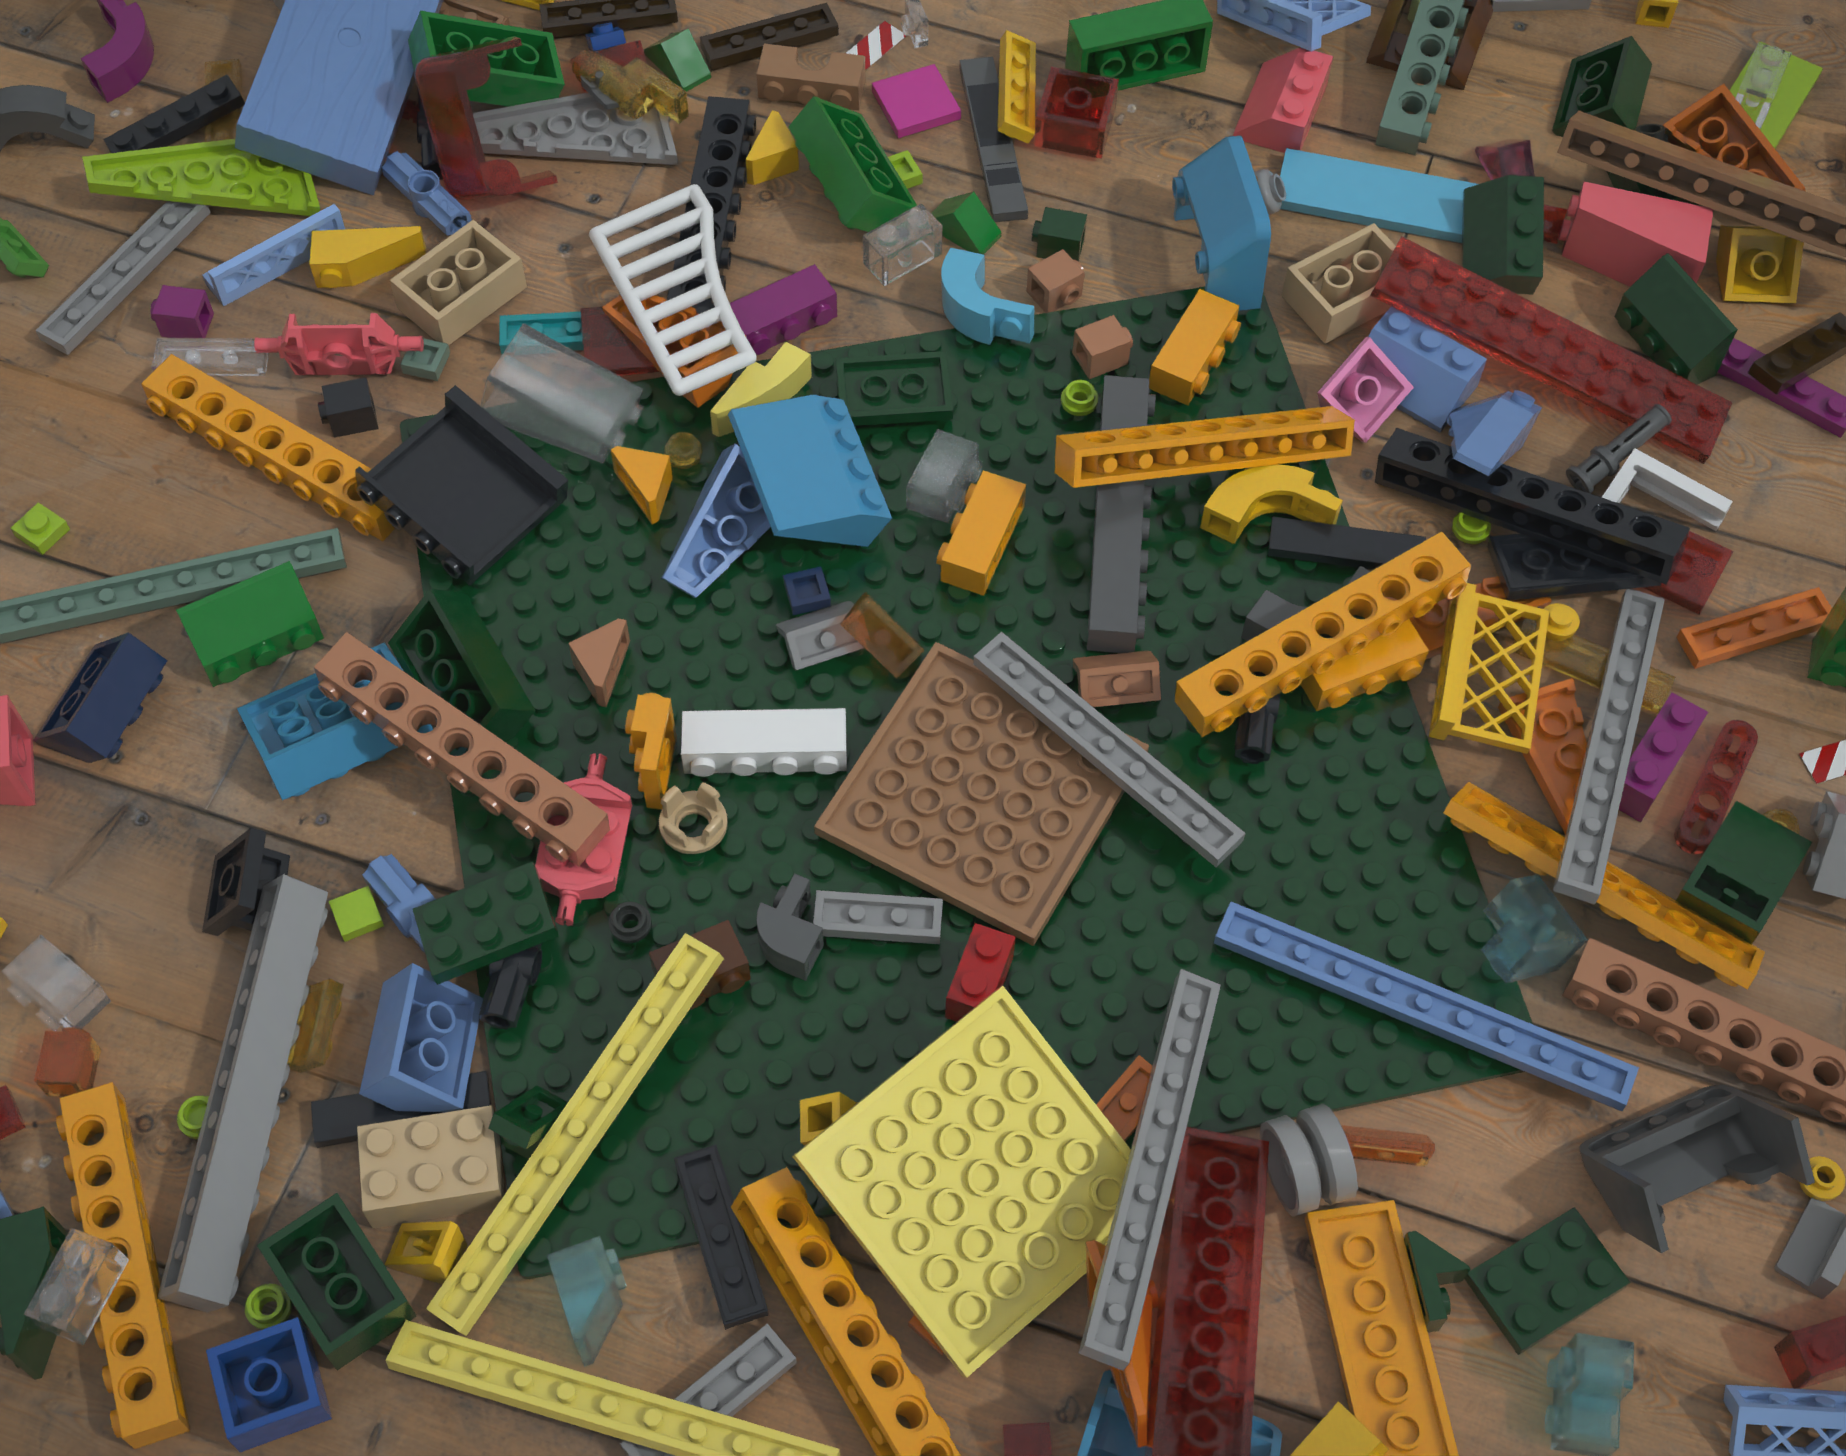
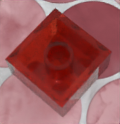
[1034,66,1119,159]

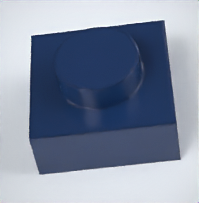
[783,567,831,615]

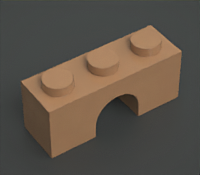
[756,44,866,111]

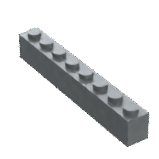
[1087,375,1156,653]

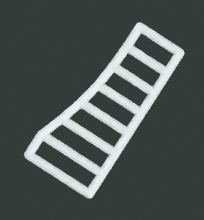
[589,184,757,396]

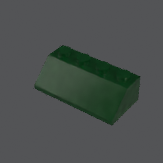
[388,589,536,756]

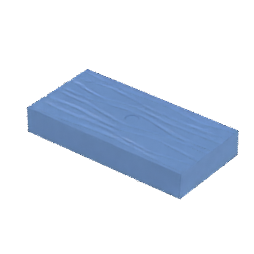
[235,0,444,196]

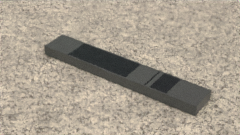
[959,57,1028,222]

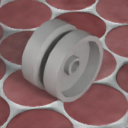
[1260,1103,1358,1217]

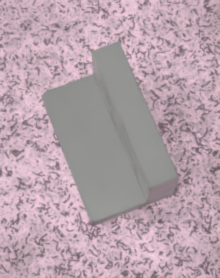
[776,601,871,670]
[1774,1198,1846,1299]

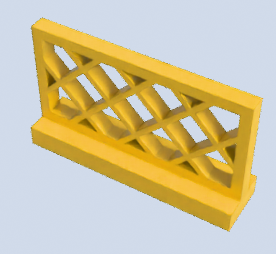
[1428,583,1549,754]

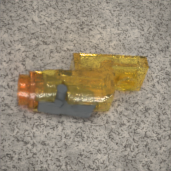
[572,50,689,124]

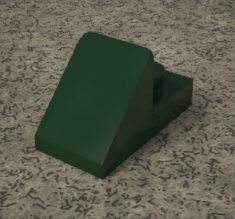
[488,1085,568,1160]
[1404,1231,1471,1333]

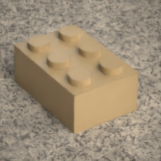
[390,220,527,345]
[1282,223,1419,344]
[357,1105,505,1229]

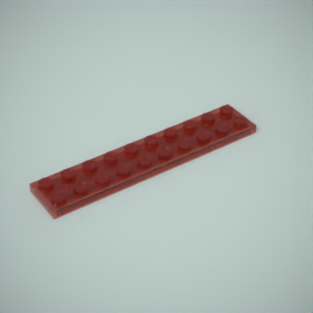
[1370,236,1732,464]

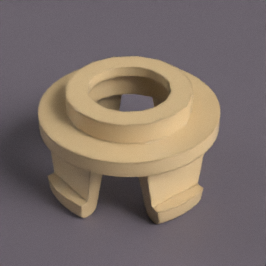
[659,782,728,854]

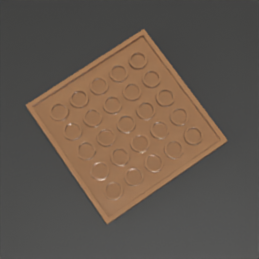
[814,642,1149,946]

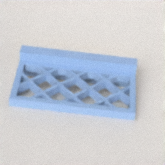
[1217,0,1371,52]

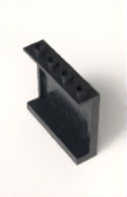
[355,385,568,586]

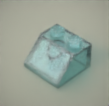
[547,1236,627,1367]

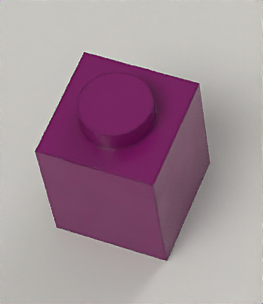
[150,285,214,342]

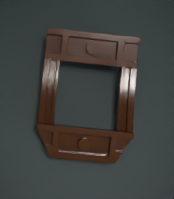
[1366,0,1493,90]

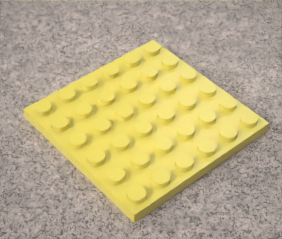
[792,986,1170,1378]

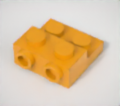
[625,693,677,810]

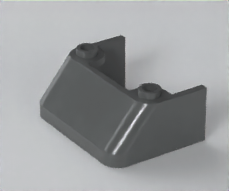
[1579,1085,1815,1253]

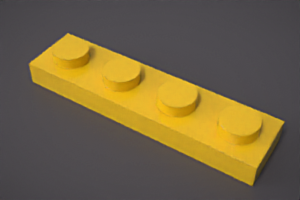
[998,30,1036,144]

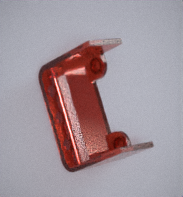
[414,36,558,200]

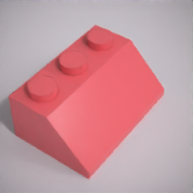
[1233,47,1333,153]

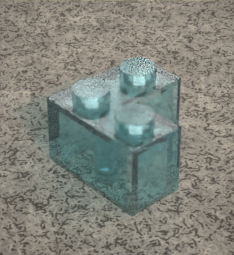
[1481,874,1588,983]
[1545,1333,1634,1456]

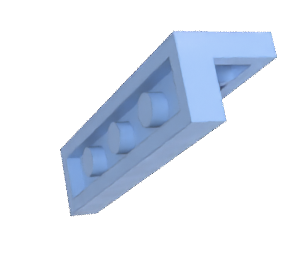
[202,204,345,306]
[1723,1385,1846,1456]

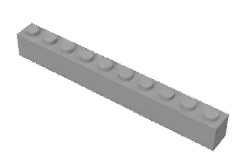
[158,874,328,1313]

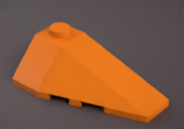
[1086,1240,1159,1447]

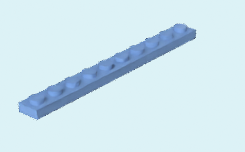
[1214,902,1639,1111]

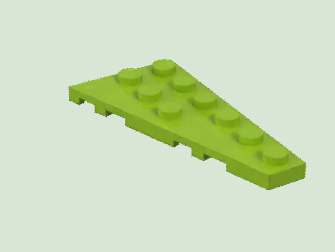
[82,138,320,216]

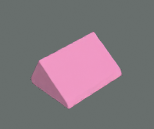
[1317,337,1414,443]

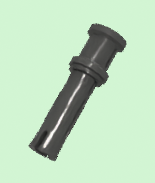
[1566,404,1672,494]

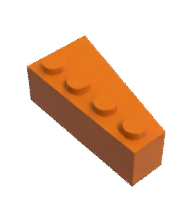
[1662,83,1806,192]

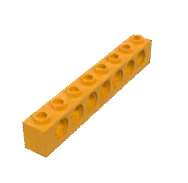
[141,354,395,541]
[1054,406,1355,488]
[1175,531,1471,737]
[56,1082,190,1449]
[731,1167,961,1456]

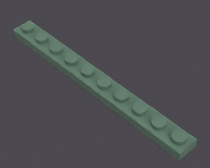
[0,528,347,644]

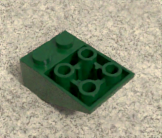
[1676,801,1812,944]
[0,1206,77,1380]

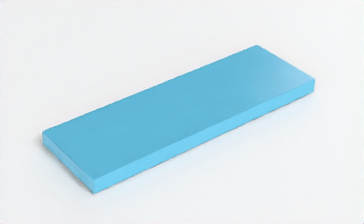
[1280,148,1478,243]

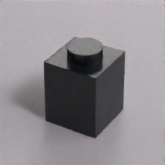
[318,377,379,438]

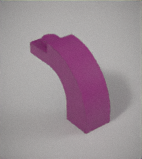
[81,0,154,103]

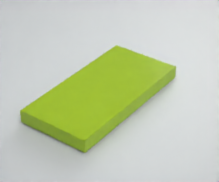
[1729,41,1823,149]

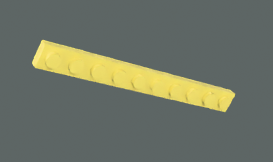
[426,933,724,1336]
[386,1320,840,1456]

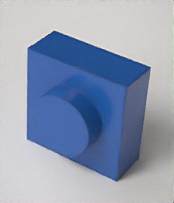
[585,23,626,51]

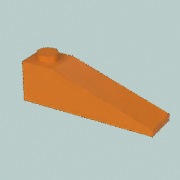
[602,295,746,408]

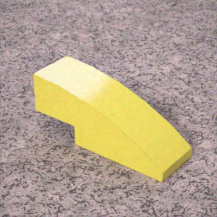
[710,342,812,437]

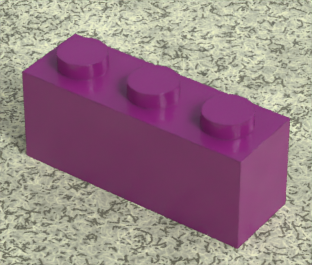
[730,264,837,355]
[1619,692,1708,822]

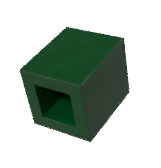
[1032,207,1087,262]

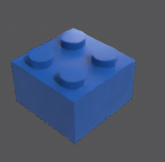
[206,1317,332,1453]

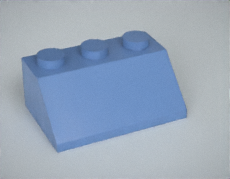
[1368,306,1487,433]
[359,963,483,1112]

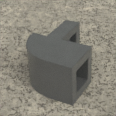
[757,873,824,981]

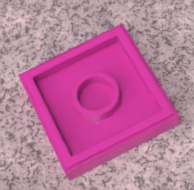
[872,64,961,138]

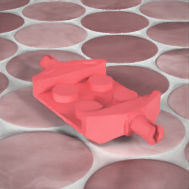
[254,313,424,375]
[535,753,632,926]

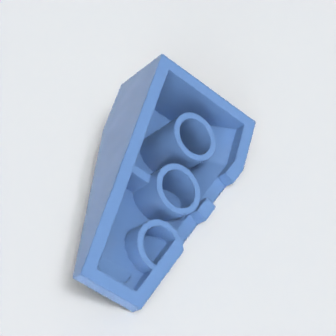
[1447,390,1542,476]
[661,444,771,598]

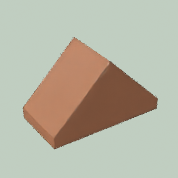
[568,619,630,707]

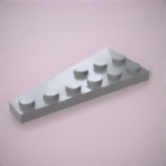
[454,80,678,165]

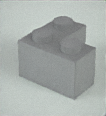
[1803,791,1846,899]

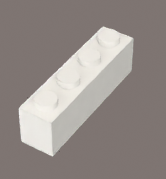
[681,708,847,777]

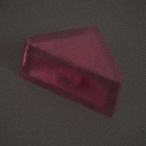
[1475,139,1535,180]

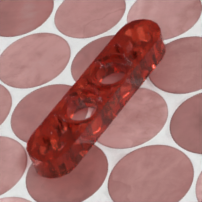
[1674,720,1758,854]

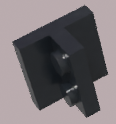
[202,828,290,936]

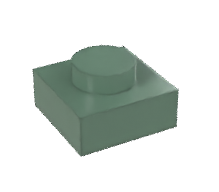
[400,338,450,381]

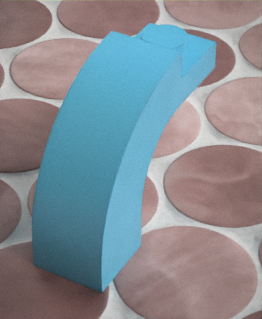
[941,248,1034,345]

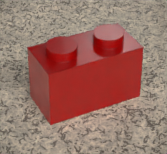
[945,923,1016,1022]

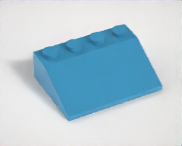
[728,395,892,547]
[237,642,433,800]

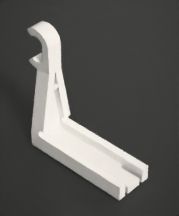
[1602,448,1733,531]

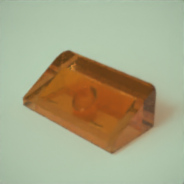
[840,592,924,678]
[1341,1125,1435,1167]

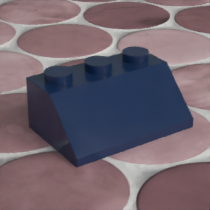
[33,632,168,763]

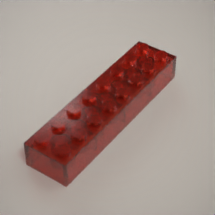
[1144,1127,1269,1456]

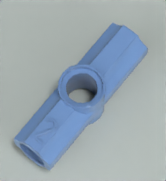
[382,151,472,236]
[362,854,436,953]

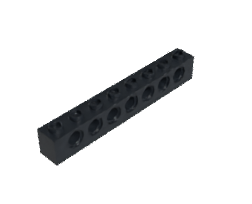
[667,96,756,314]
[1375,428,1690,585]

